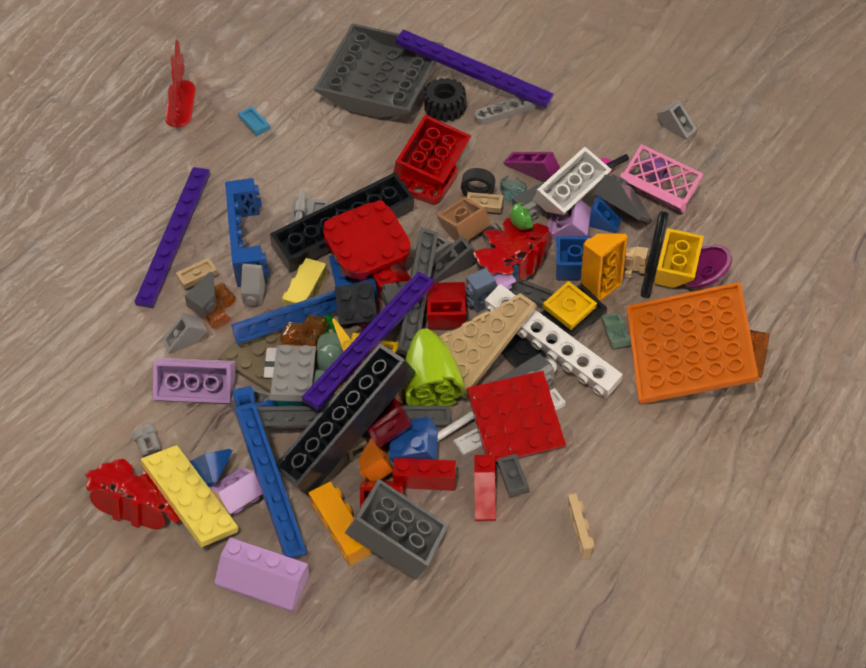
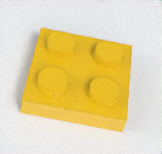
[542,281,597,330]

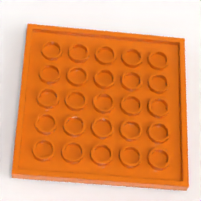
[627,282,759,404]

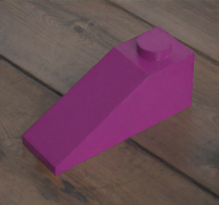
[503,152,560,180]

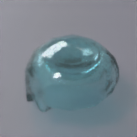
[500,176,528,201]

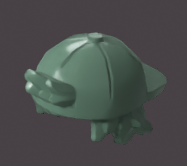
[316,333,343,372]

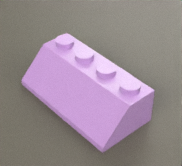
[153,358,236,403]
[214,537,310,612]

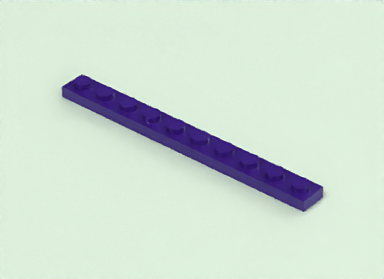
[395,29,554,109]
[135,167,210,308]
[302,271,434,411]

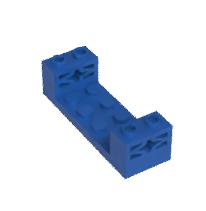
[225,178,269,287]

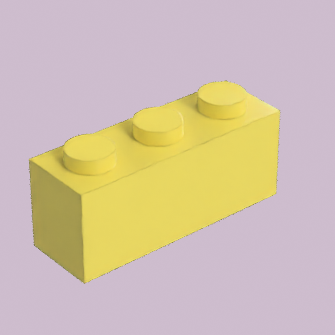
[282,258,328,307]

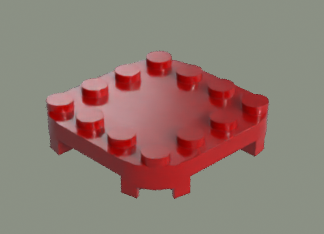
[323,200,411,282]

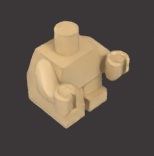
[624,247,649,278]

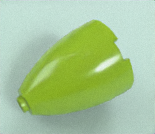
[404,328,465,406]

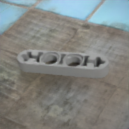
[475,97,536,125]

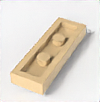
[567,493,595,559]

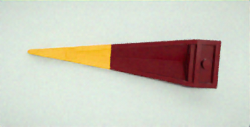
[332,319,413,447]

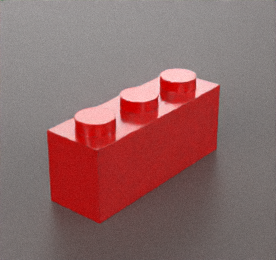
[392,458,456,491]

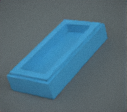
[238,106,271,137]

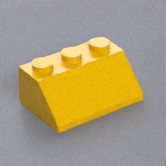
[654,228,704,288]

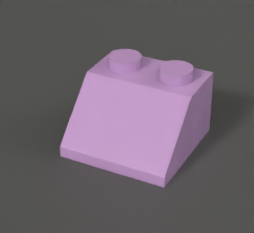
[548,200,591,241]
[209,467,262,514]

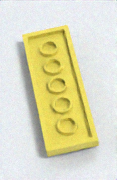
[141,445,238,547]

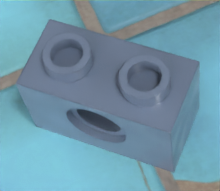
[465,268,496,313]

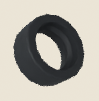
[461,168,496,197]

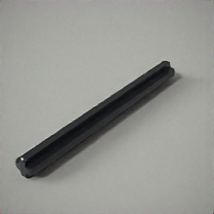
[640,211,669,298]

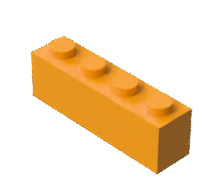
[308,481,371,566]

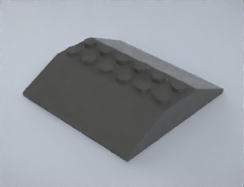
[314,23,444,118]

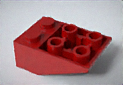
[427,282,466,329]

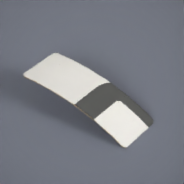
[264,348,277,378]

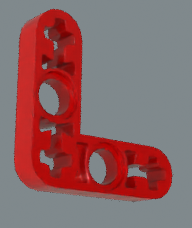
[399,165,458,205]

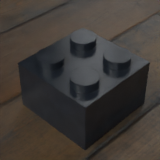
[335,282,377,327]

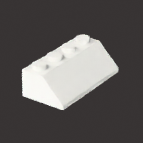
[533,147,612,215]

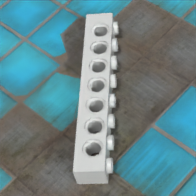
[485,284,623,398]

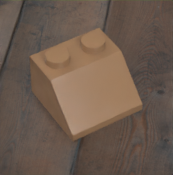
[436,196,491,241]

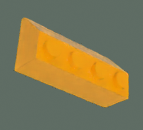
[580,234,627,301]

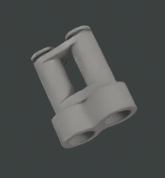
[132,425,162,458]

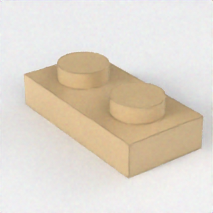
[467,192,503,213]
[176,258,218,289]

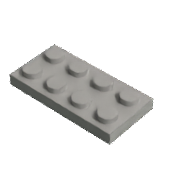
[270,345,316,401]

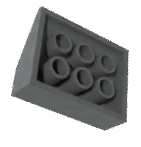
[345,479,448,580]

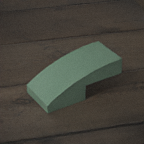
[601,312,631,349]

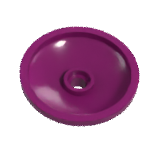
[684,244,732,288]

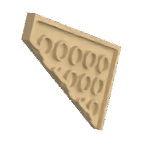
[439,293,537,398]

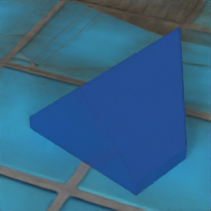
[589,196,622,233]
[189,449,233,487]

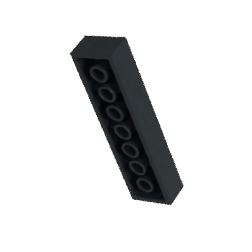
[270,172,414,272]
[276,343,416,497]

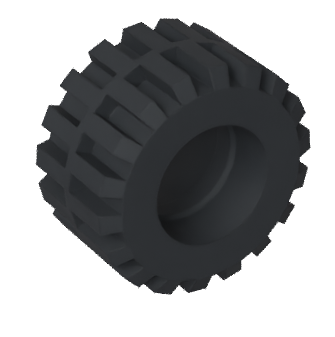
[424,78,466,122]

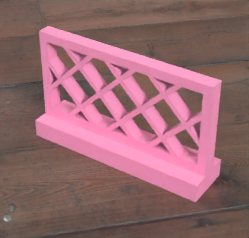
[620,144,704,214]

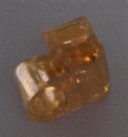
[205,283,236,329]
[279,314,327,347]

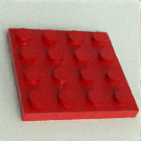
[466,370,566,464]

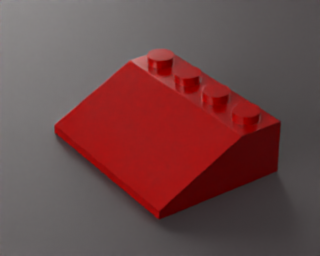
[393,115,471,185]

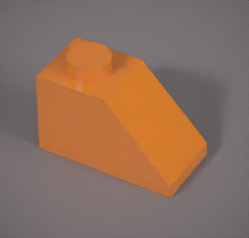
[358,437,393,481]

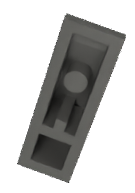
[430,236,477,283]

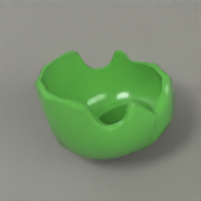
[510,203,533,230]

